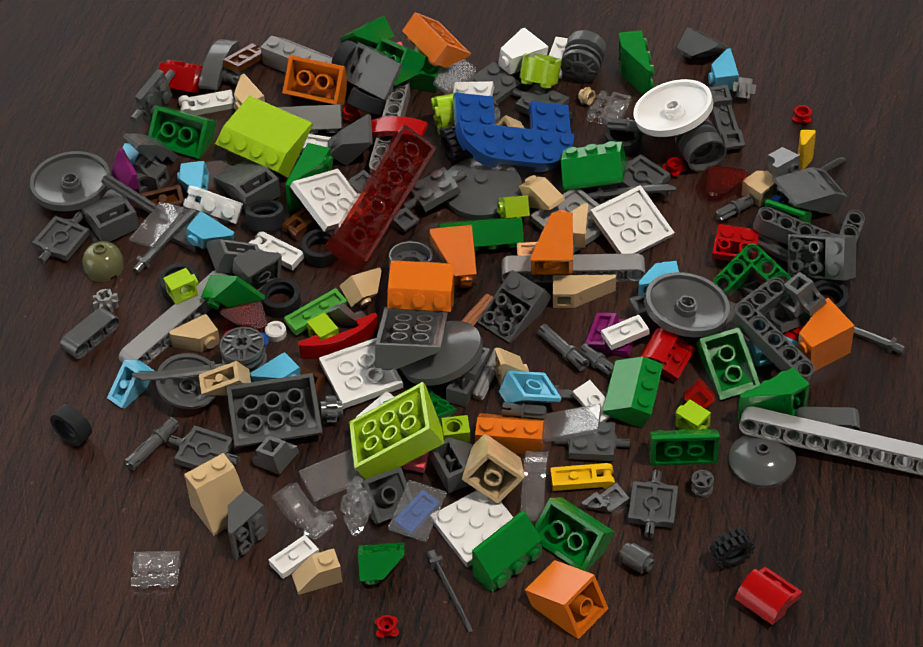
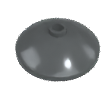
[156,353,217,409]
[728,435,796,488]

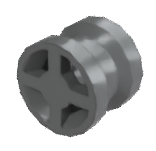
[691,470,714,498]

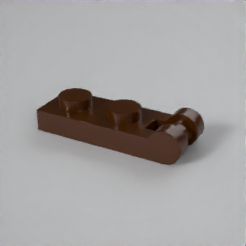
[223,43,262,73]
[281,207,318,241]

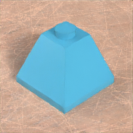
[499,370,562,405]

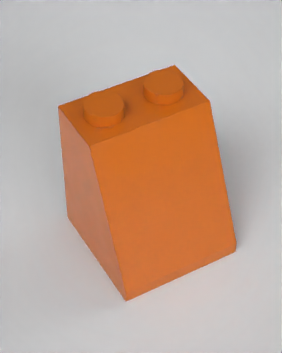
[531,210,573,275]
[430,225,477,288]
[797,298,855,372]
[525,560,609,639]

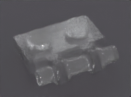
[586,90,632,125]
[340,476,375,536]
[131,551,181,588]

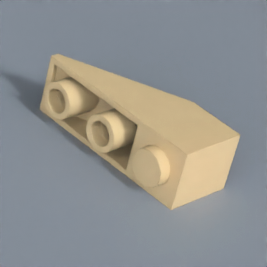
[553,274,616,308]

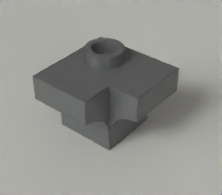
[768,147,800,183]
[134,155,169,194]
[780,272,827,318]
[252,435,299,475]

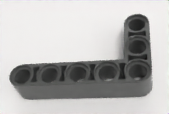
[753,207,865,245]
[733,278,815,384]

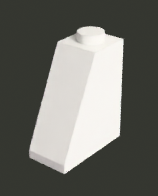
[498,28,548,74]

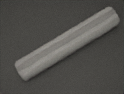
[473,347,497,401]

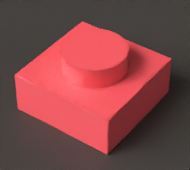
[402,451,430,473]

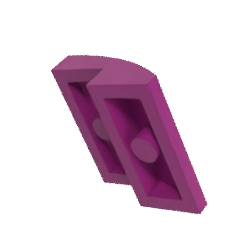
[112,148,139,205]
[585,313,635,357]

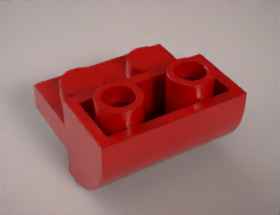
[712,224,760,262]
[639,327,696,382]
[735,567,802,625]

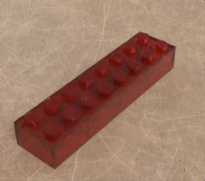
[324,124,437,271]

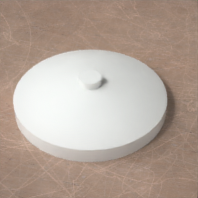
[633,79,714,137]

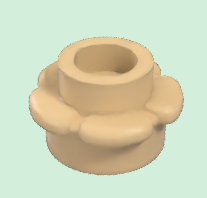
[578,87,595,105]

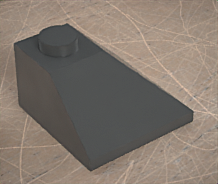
[677,27,733,59]
[328,114,372,166]
[233,249,282,291]
[352,466,413,524]

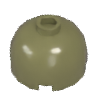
[82,241,124,282]

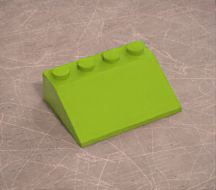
[215,96,313,178]
[349,382,444,479]

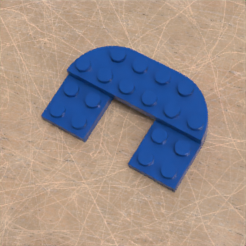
[453,92,574,172]

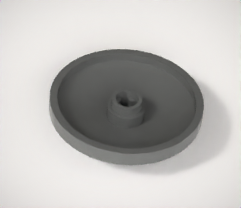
[30,151,110,211]
[444,158,522,220]
[644,272,730,337]
[400,321,483,386]

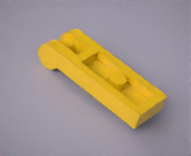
[550,463,615,491]

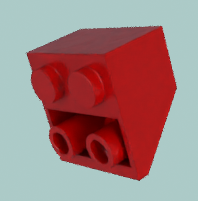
[159,59,203,93]

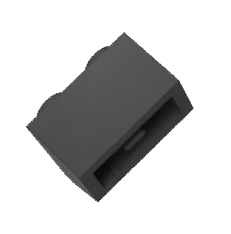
[206,239,260,274]
[430,437,472,494]
[228,491,268,560]

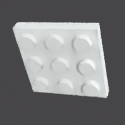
[290,169,372,232]
[589,185,675,254]
[319,338,403,409]
[430,490,513,567]

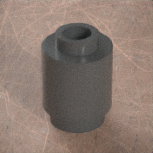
[619,542,655,574]

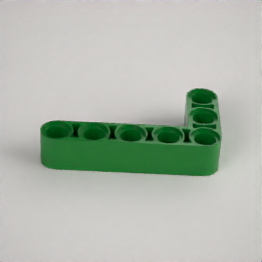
[713,244,812,321]

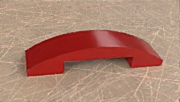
[371,116,428,141]
[297,313,378,359]

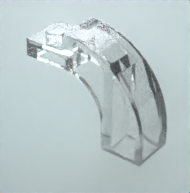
[521,450,549,521]
[272,482,337,539]

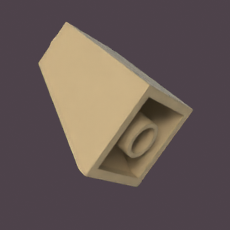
[462,434,525,504]
[184,453,244,536]

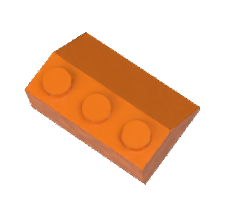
[402,12,471,68]
[282,55,347,105]
[387,260,455,312]
[475,413,546,455]

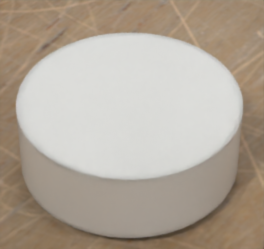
[265,321,287,342]

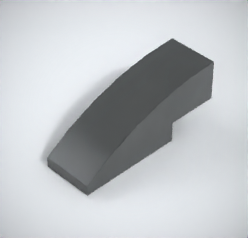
[446,347,490,407]

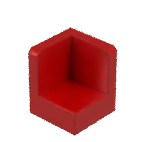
[684,378,715,408]

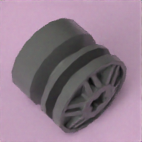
[561,30,607,83]
[675,119,727,172]
[389,241,433,274]
[219,327,268,373]

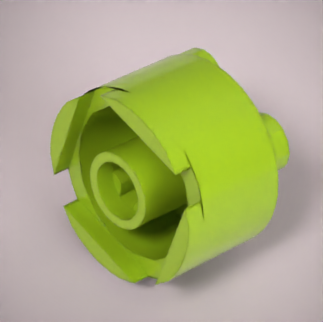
[520,53,562,88]
[431,92,459,135]

